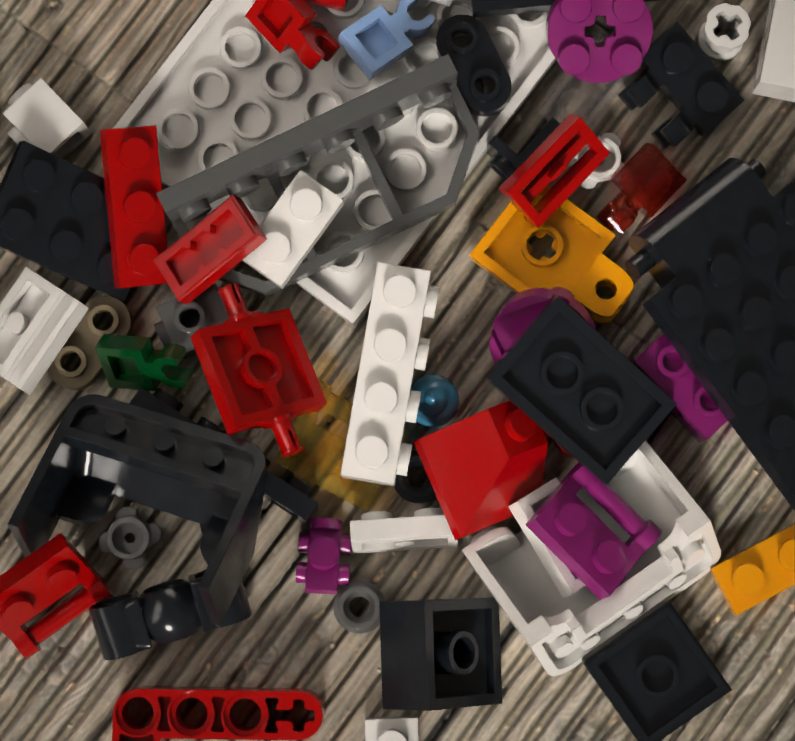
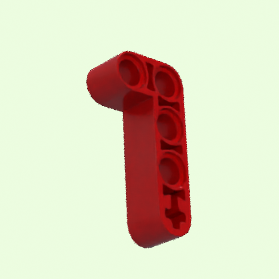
[112,686,325,741]

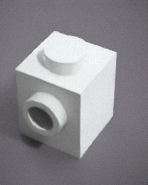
[3,78,92,159]

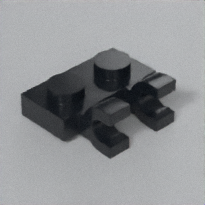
[618,22,744,149]

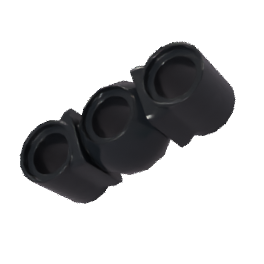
[88,569,252,660]

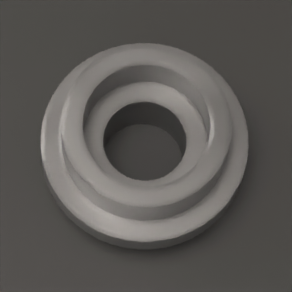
[333,581,385,634]

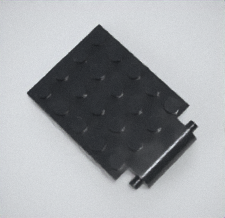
[625,158,795,511]

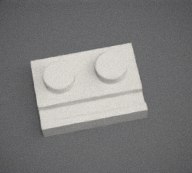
[0,267,89,395]

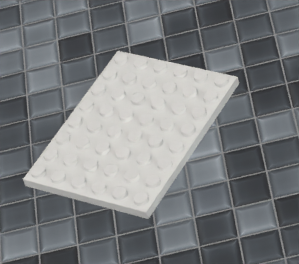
[113,0,556,326]

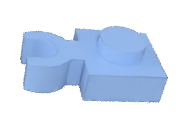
[337,0,435,81]

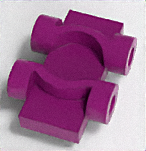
[296,518,352,595]

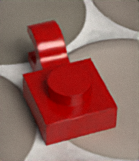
[245,0,340,70]

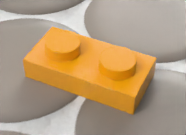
[710,523,795,616]

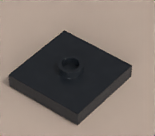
[582,602,732,741]

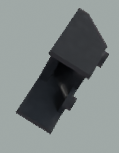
[8,394,268,626]

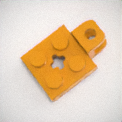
[469,182,634,325]

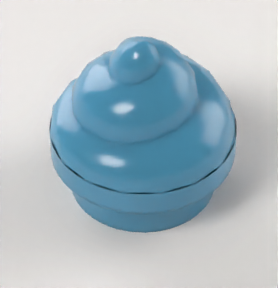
[412,375,459,427]

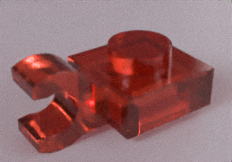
[596,143,687,234]

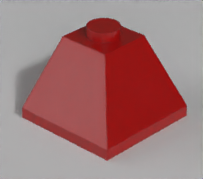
[413,401,548,541]

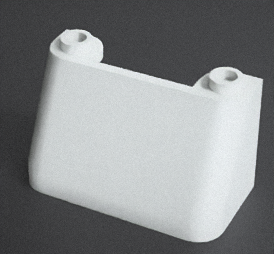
[462,440,721,676]

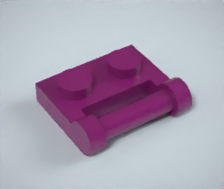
[525,463,662,600]

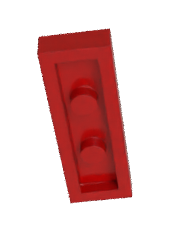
[100,125,168,288]

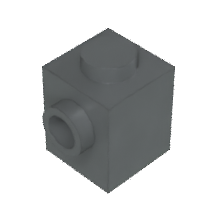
[154,283,228,359]

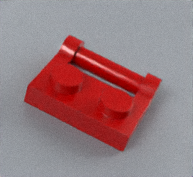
[0,533,114,659]

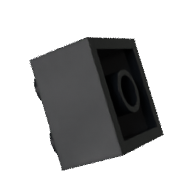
[379,597,502,711]

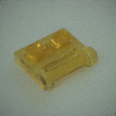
[274,380,411,512]

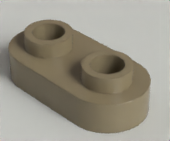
[47,296,133,390]

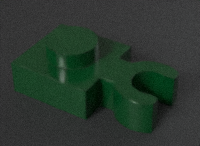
[95,334,194,391]

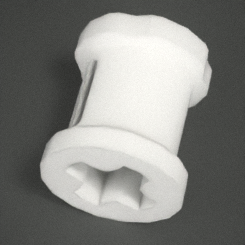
[698,3,751,61]

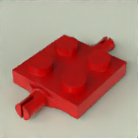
[190,283,327,458]

